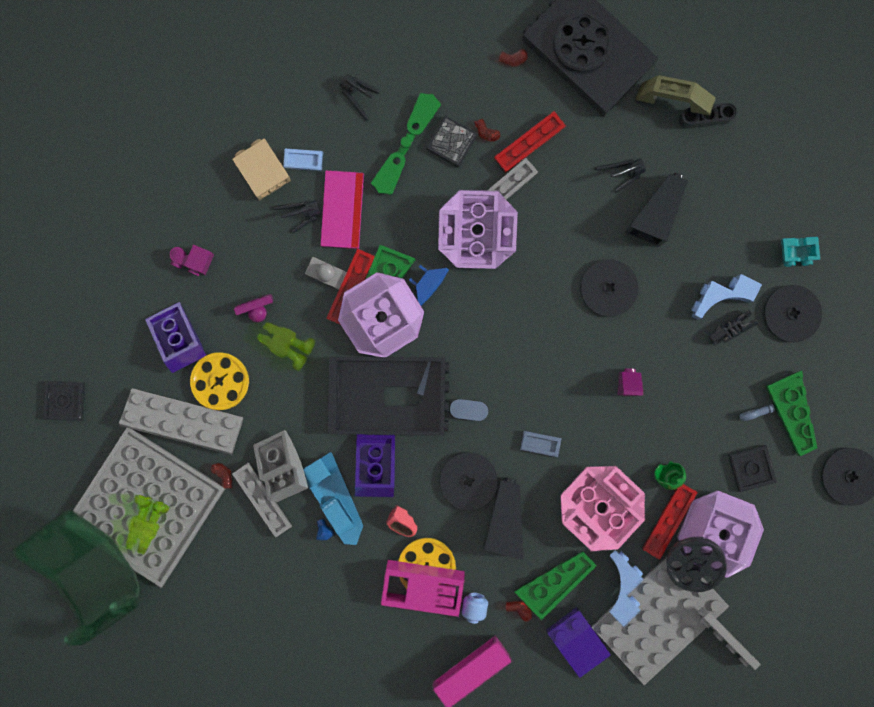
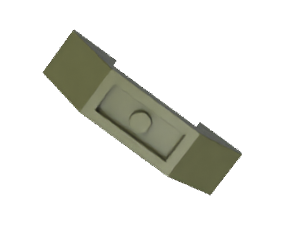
[636,75,716,115]

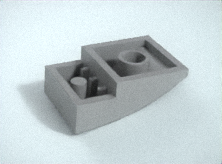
[253,430,308,502]

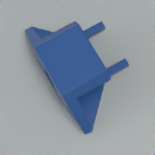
[409,265,449,306]

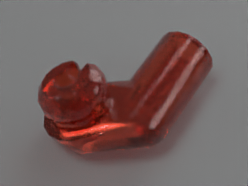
[499,49,528,67]
[475,119,500,142]
[211,463,232,489]
[506,601,532,622]

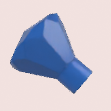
[316,519,334,541]

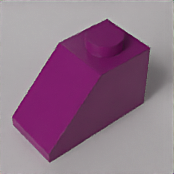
[618,368,643,396]

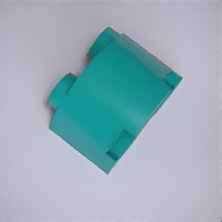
[781,237,820,267]

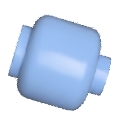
[461,593,488,623]

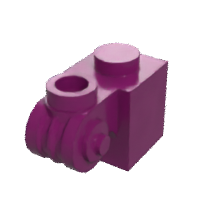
[170,245,214,276]

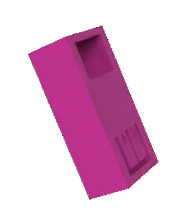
[381,560,465,617]
[433,635,511,707]

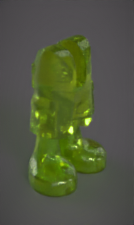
[257,322,316,371]
[125,495,170,555]

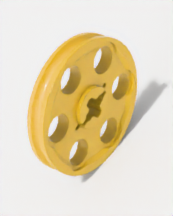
[190,353,249,410]
[399,538,456,595]

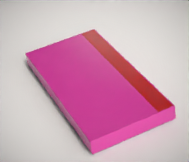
[321,171,364,249]

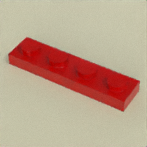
[494,111,566,173]
[326,249,375,325]
[642,484,698,559]

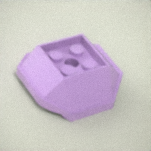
[438,190,518,269]
[338,272,424,357]
[677,491,764,578]

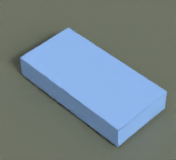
[283,149,323,171]

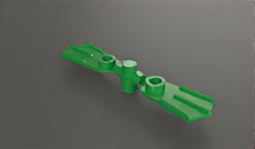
[371,93,441,195]

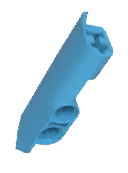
[303,452,363,545]

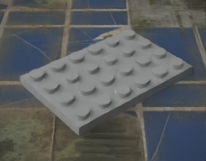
[591,556,729,685]

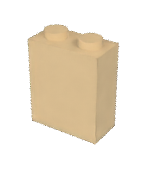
[233,138,291,201]

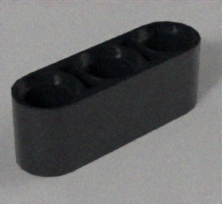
[679,103,737,129]

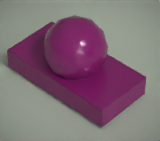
[234,294,274,323]

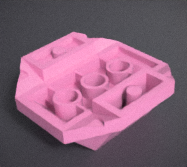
[560,466,645,551]

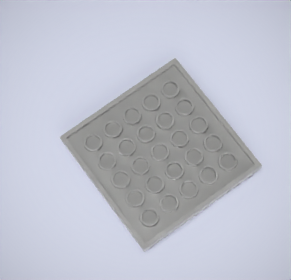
[64,428,226,588]

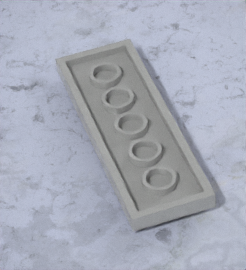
[119,388,243,455]

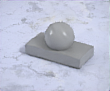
[305,257,347,290]

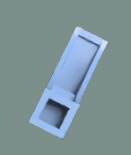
[691,274,762,320]
[609,550,643,627]

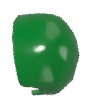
[654,461,686,490]

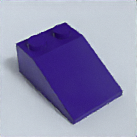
[145,302,207,373]
[355,434,395,497]
[546,607,611,678]

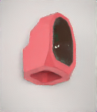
[386,505,417,537]

